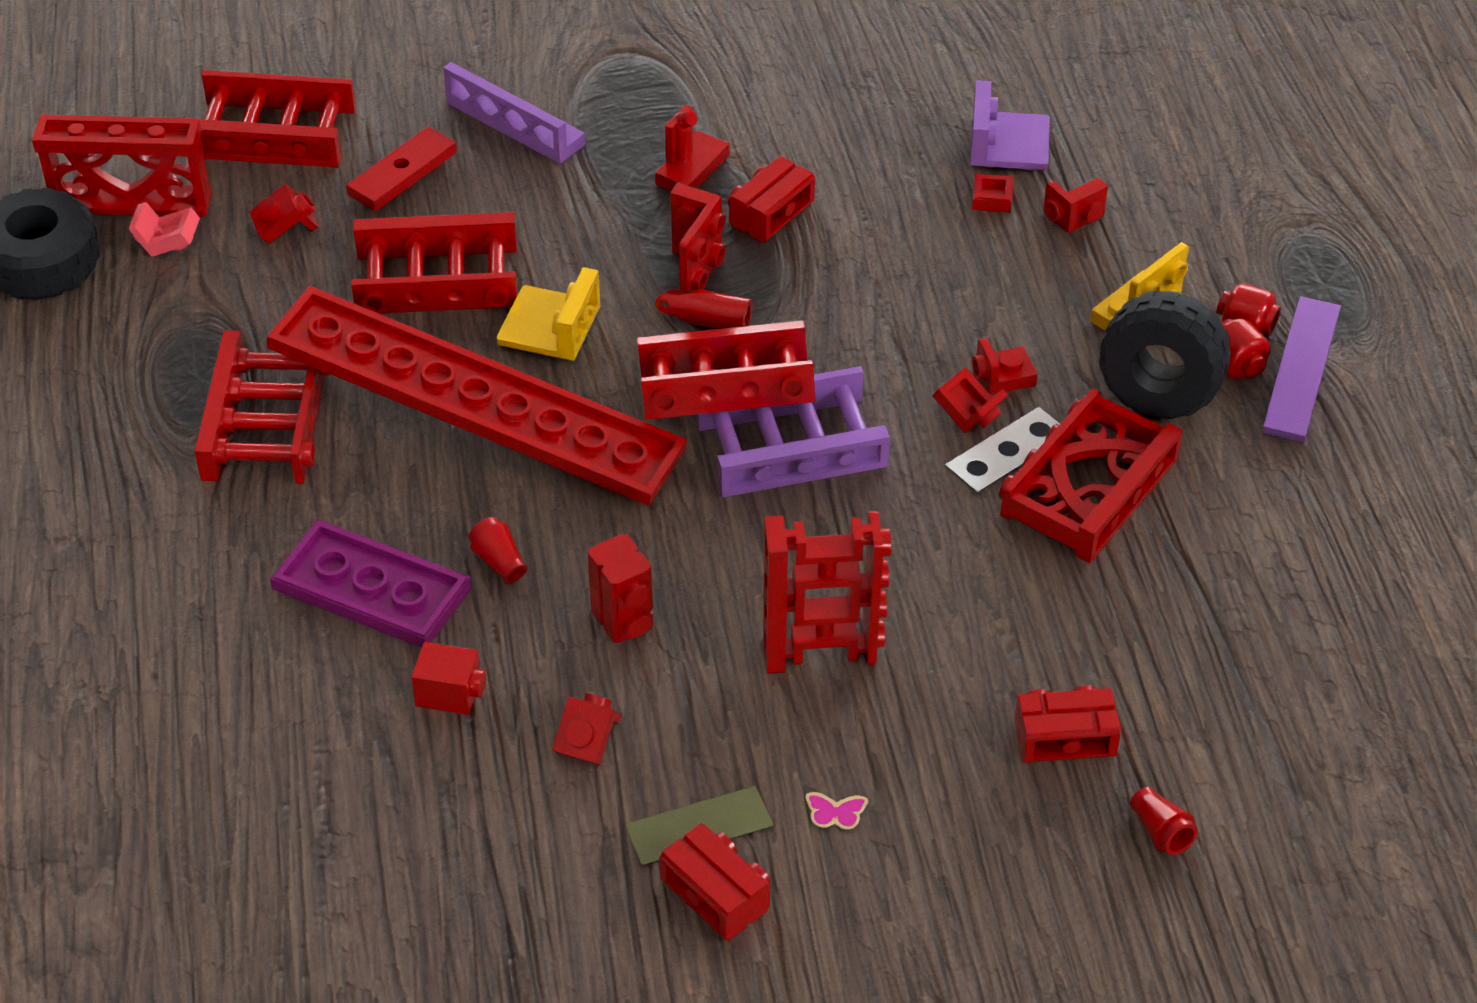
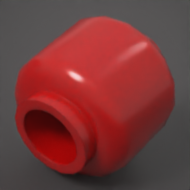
[1216,282,1281,337]
[1221,318,1271,379]

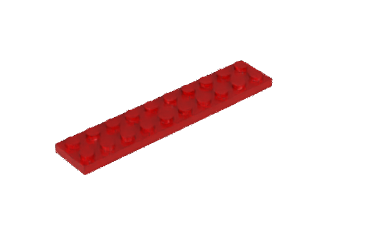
[267,286,687,506]

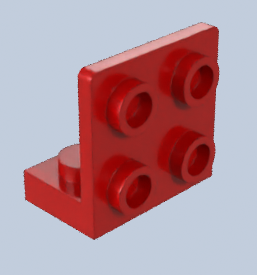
[670,183,726,291]

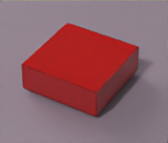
[972,174,1014,213]

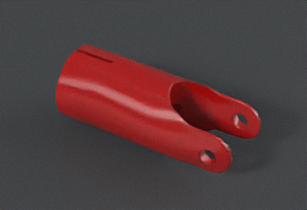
[656,289,753,329]

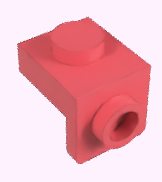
[129,202,200,257]

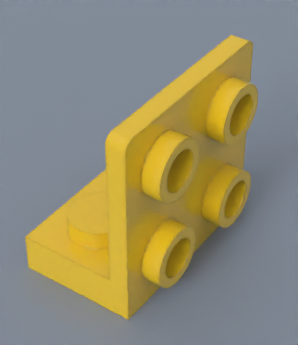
[1090,242,1189,331]
[497,267,600,361]

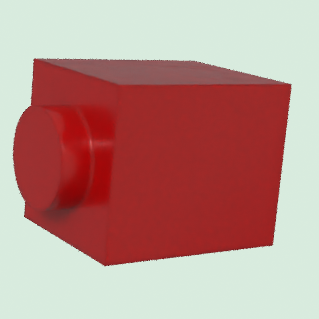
[411,642,486,715]

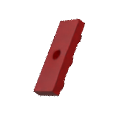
[346,127,457,212]

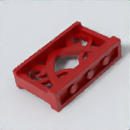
[32,114,212,217]
[999,388,1183,564]

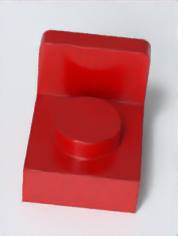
[971,338,1038,395]

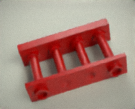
[200,70,356,168]
[351,212,518,314]
[637,320,816,420]
[195,330,331,484]

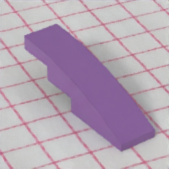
[1262,296,1341,443]

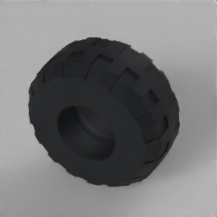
[0,188,100,300]
[1099,291,1231,419]

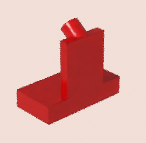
[655,105,729,191]

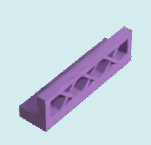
[443,62,585,164]

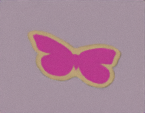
[805,792,868,829]

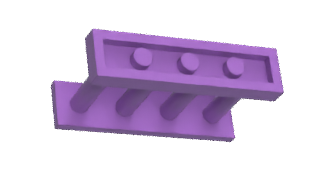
[697,366,890,498]

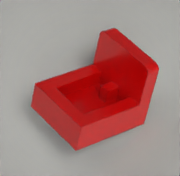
[1043,178,1108,233]
[249,184,319,244]
[932,367,1008,434]
[552,693,622,766]

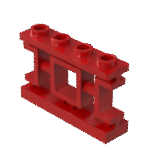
[763,511,891,674]

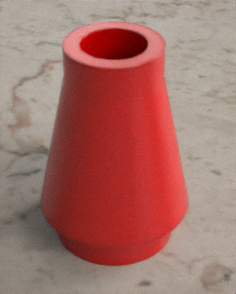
[468,517,528,584]
[1130,787,1198,855]

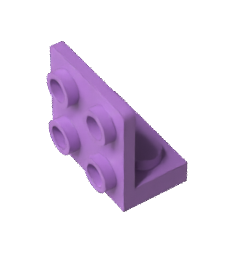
[970,80,1050,170]

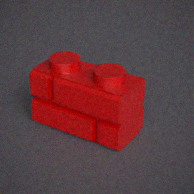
[728,156,815,243]
[588,534,653,643]
[1015,685,1121,763]
[659,823,771,941]

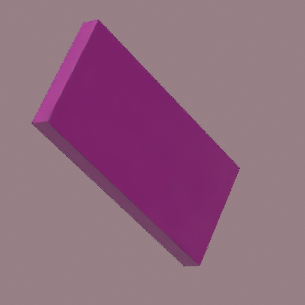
[270,519,472,648]

